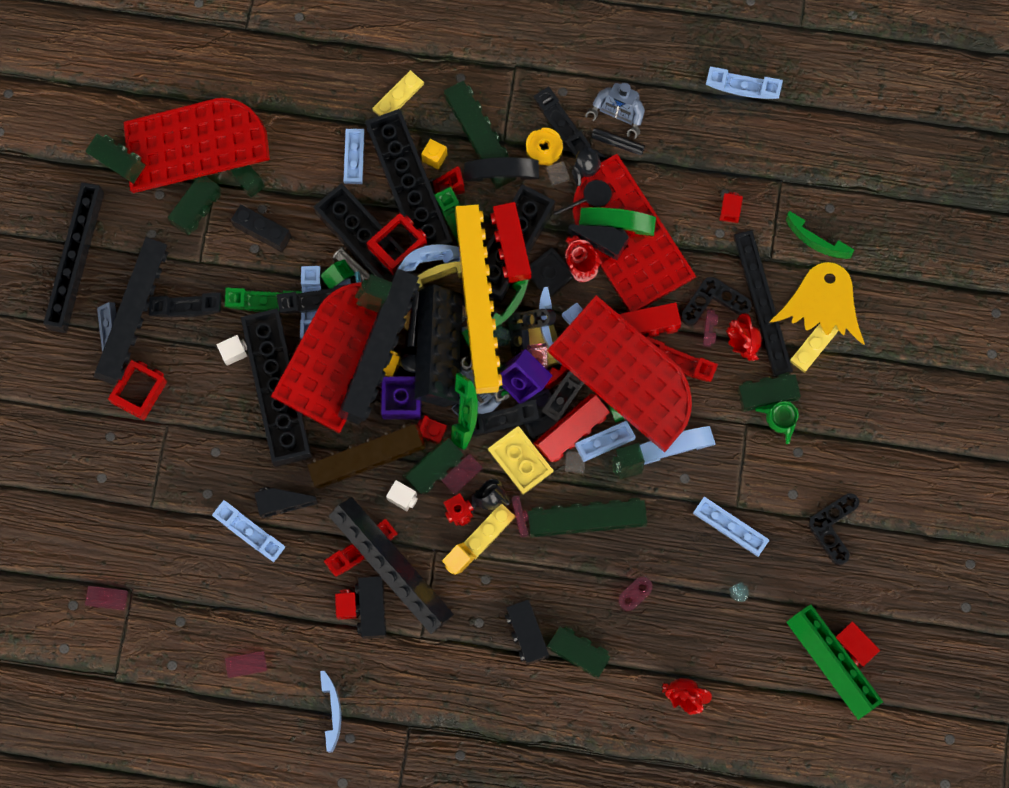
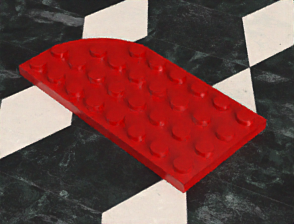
[123,98,270,193]
[573,154,696,312]
[271,282,388,433]
[547,295,692,452]

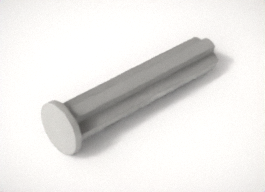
[333,247,379,284]

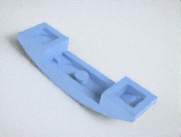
[706,66,783,99]
[398,244,460,272]
[300,266,321,339]
[539,287,561,365]
[636,426,715,466]
[212,500,285,562]
[320,671,341,753]

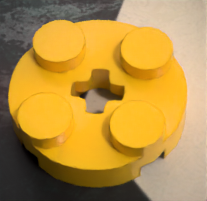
[526,128,563,166]

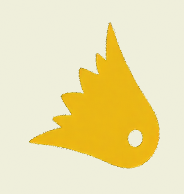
[770,262,865,345]

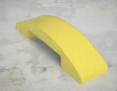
[417,262,462,291]

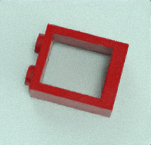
[367,213,427,275]
[108,360,167,421]

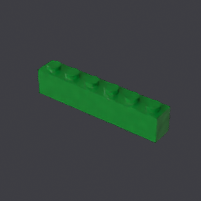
[786,604,883,720]

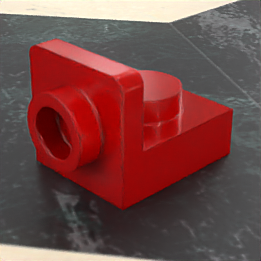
[417,415,447,444]

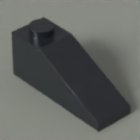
[568,224,629,260]
[542,371,584,422]
[254,487,318,519]

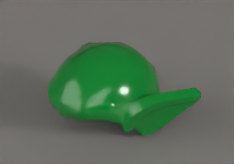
[755,401,799,445]

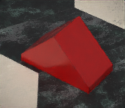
[432,167,465,195]

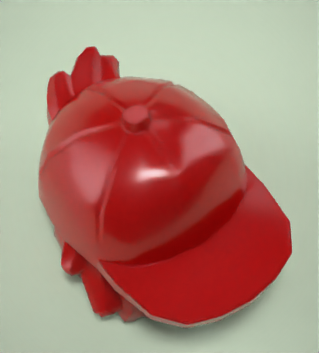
[565,235,602,282]
[726,313,762,361]
[662,678,712,715]

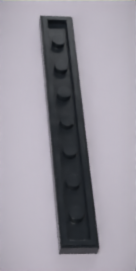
[734,230,793,377]

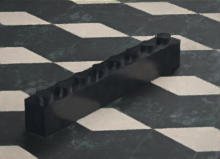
[43,182,104,334]
[94,237,169,385]
[329,497,454,634]

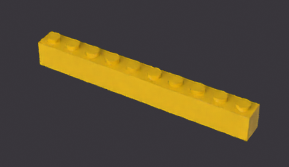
[455,204,502,394]

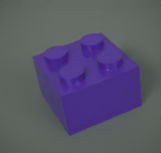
[498,349,552,404]
[381,377,422,419]

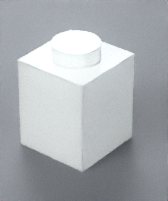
[216,335,248,366]
[386,480,418,511]

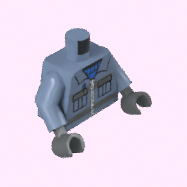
[585,83,645,139]
[451,356,509,416]

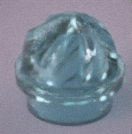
[493,326,510,346]
[729,582,749,602]

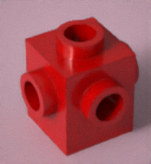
[443,493,474,526]

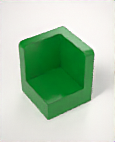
[320,259,355,289]

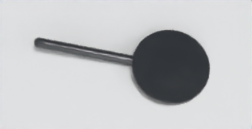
[553,180,612,215]

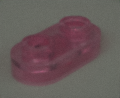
[703,309,718,347]
[619,577,652,611]

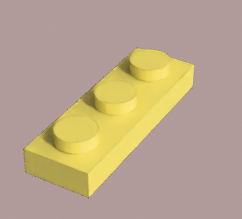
[372,70,424,116]
[790,324,839,373]
[464,504,516,559]

